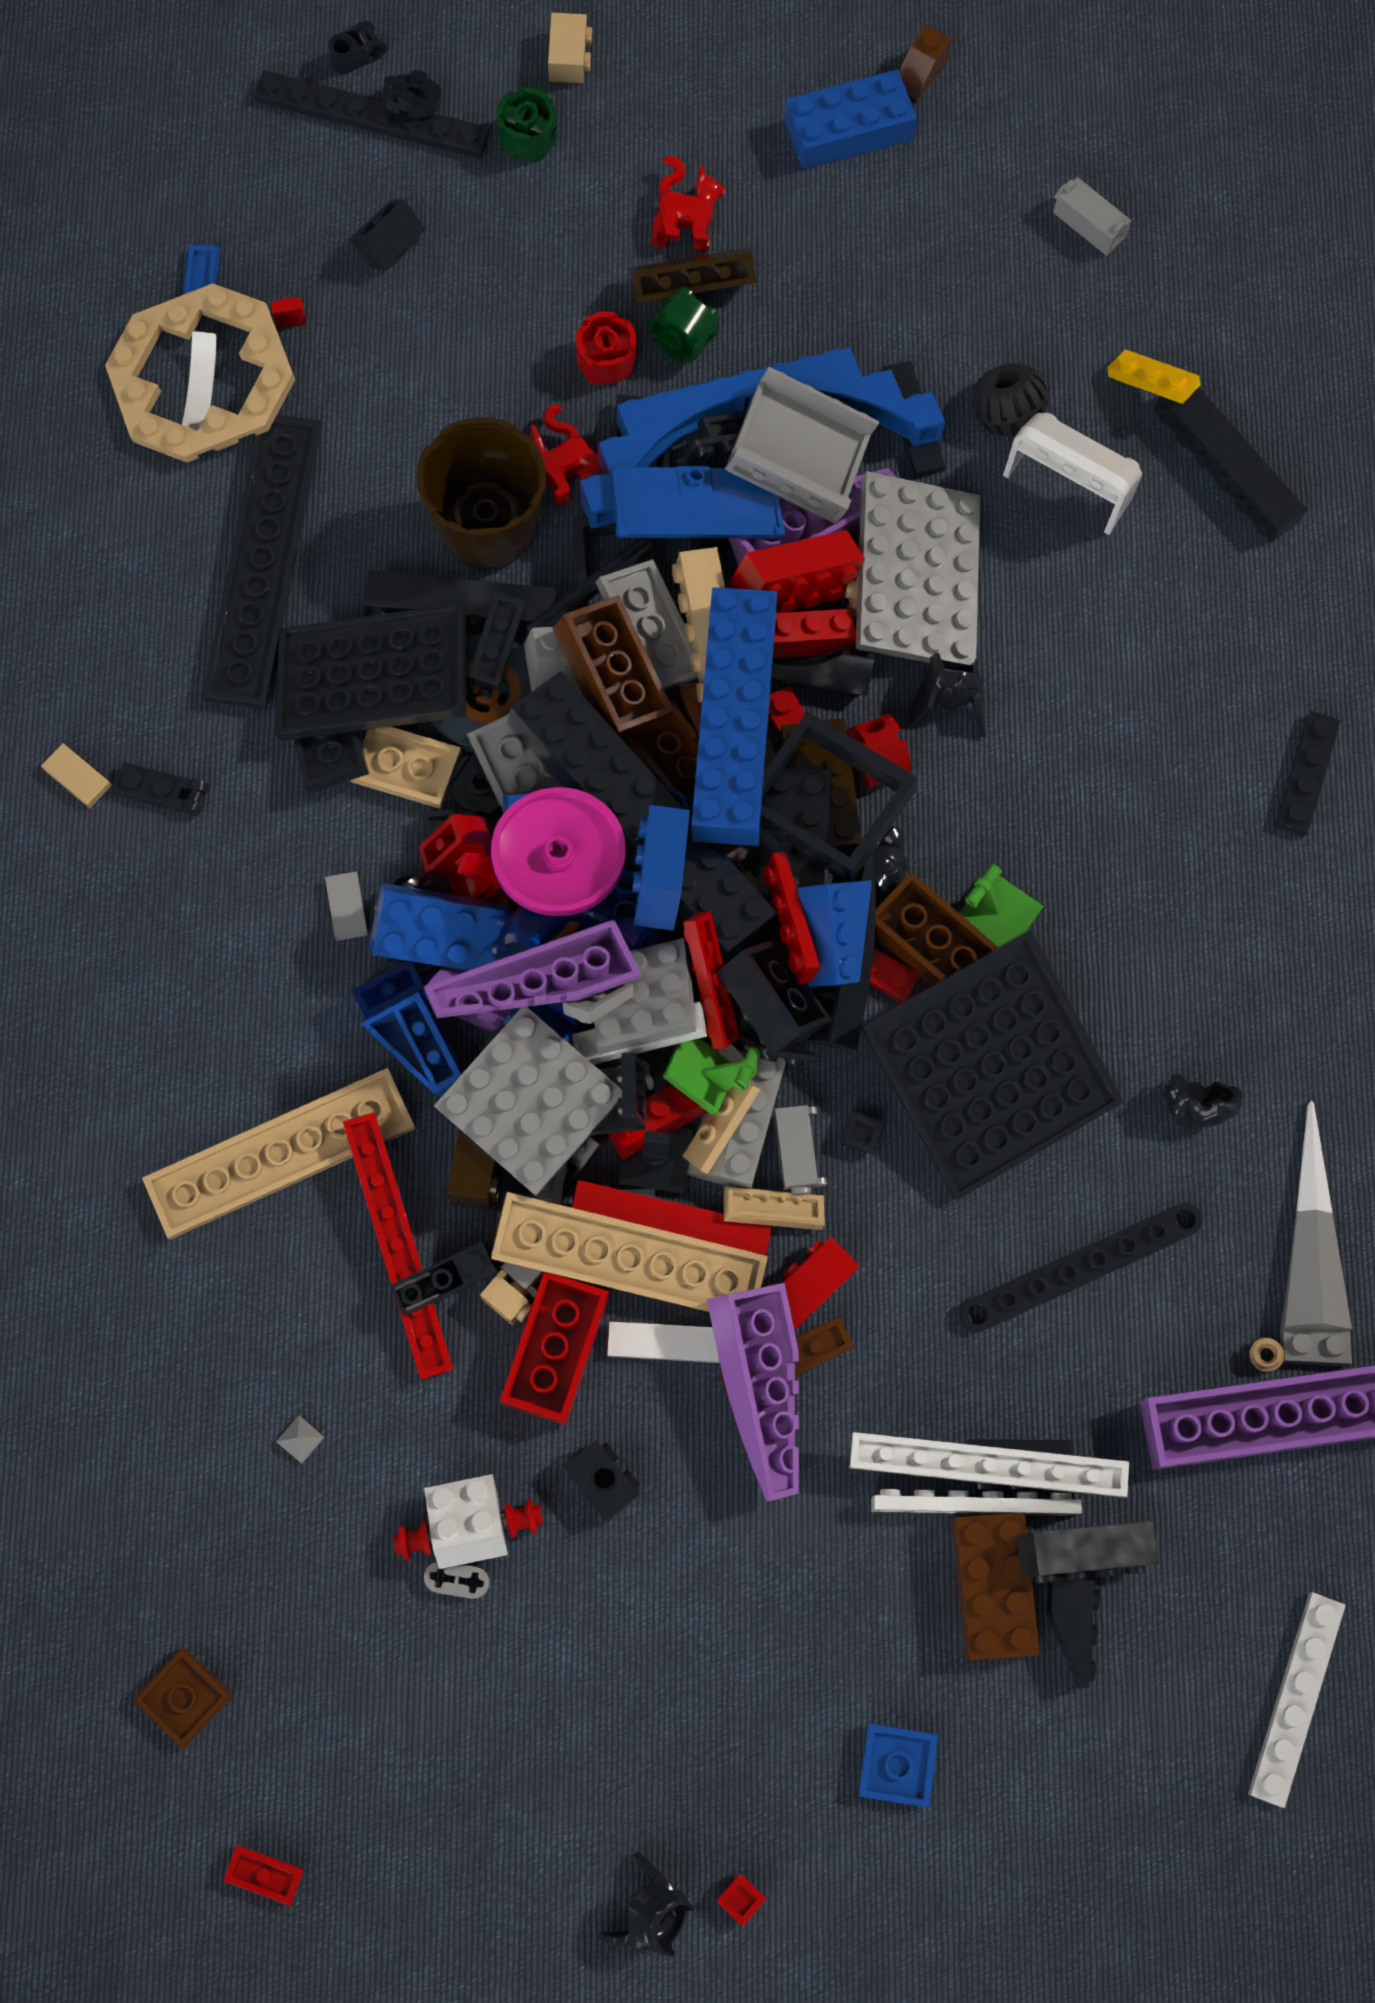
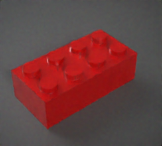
[726,530,865,613]
[500,1272,609,1426]

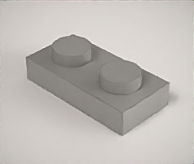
[563,982,634,1024]

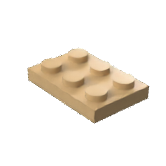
[351,727,462,809]

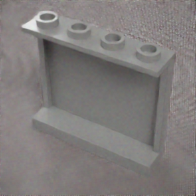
[725,367,879,524]

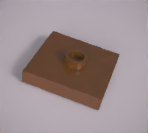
[132,1647,234,1750]

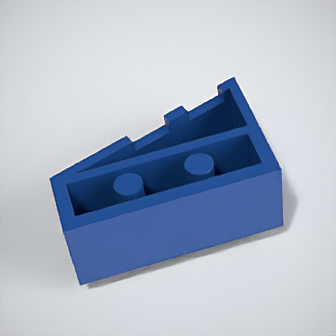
[632,805,690,931]
[798,880,872,987]
[361,992,464,1098]

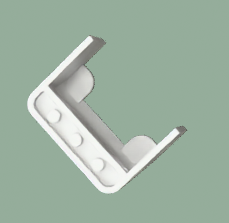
[1003,413,1142,535]

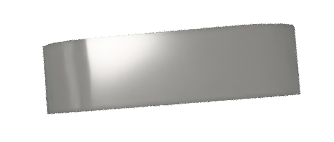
[424,1561,490,1599]

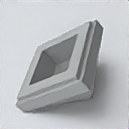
[276,1415,325,1464]

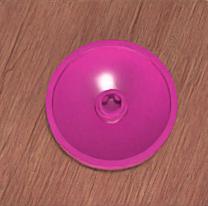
[491,787,626,916]

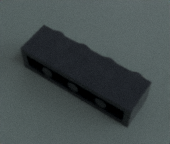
[1016,1522,1159,1584]

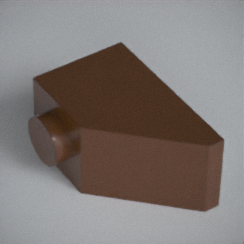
[899,26,951,103]

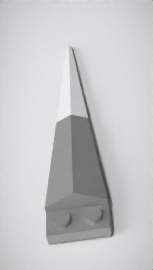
[1280,1100,1352,1367]

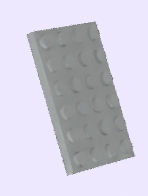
[855,471,980,668]

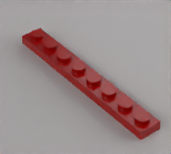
[342,1112,453,1380]

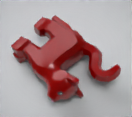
[652,156,725,252]
[527,404,604,508]

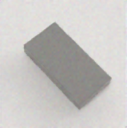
[325,871,368,941]

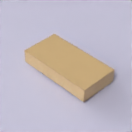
[41,743,112,808]

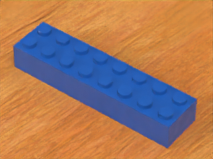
[691,587,777,846]

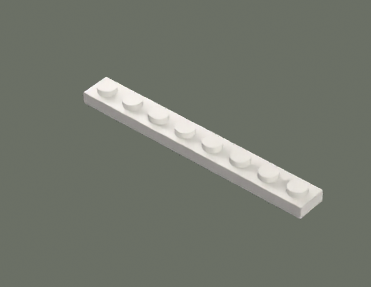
[849,1432,1129,1498]

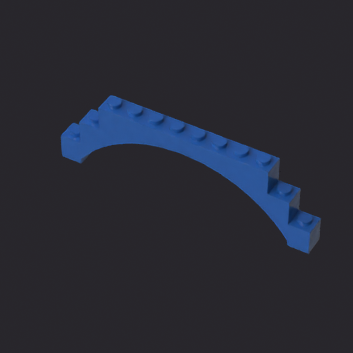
[580,347,945,529]

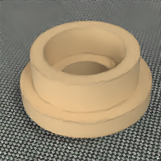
[1250,1338,1284,1372]

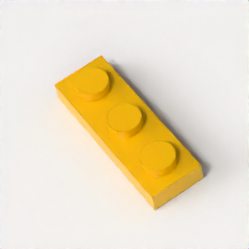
[1107,349,1201,404]

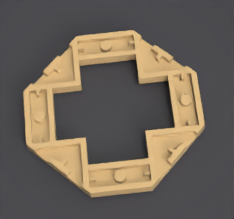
[105,284,295,462]

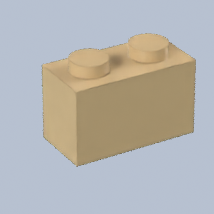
[548,13,593,83]

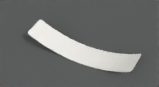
[182,331,216,431]

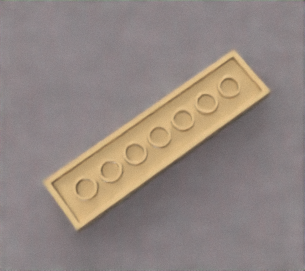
[142,1068,415,1240]
[490,1192,768,1312]

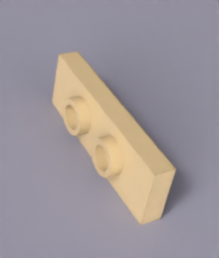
[683,1081,761,1174]
[724,1186,825,1230]

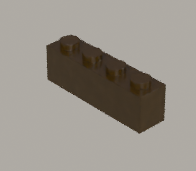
[629,248,756,303]

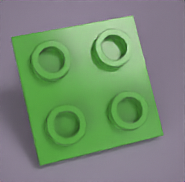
[959,864,1044,947]
[663,1038,761,1116]

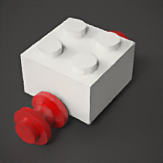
[393,1474,543,1569]

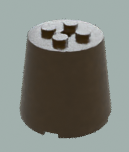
[417,417,546,570]

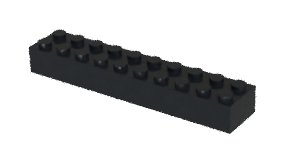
[507,671,777,963]

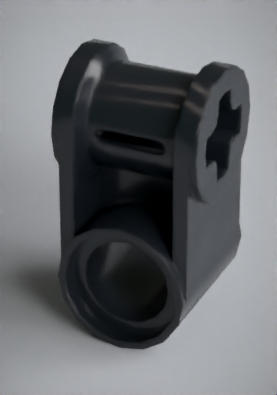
[328,21,387,74]

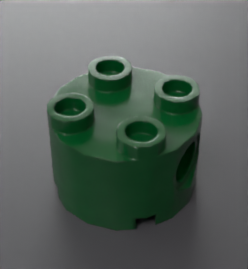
[496,87,557,162]
[647,287,719,363]

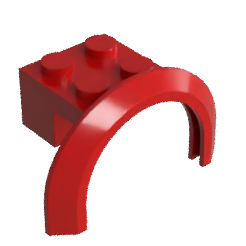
[419,814,501,901]

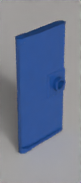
[610,466,785,539]

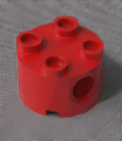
[576,312,636,385]
[847,714,911,788]

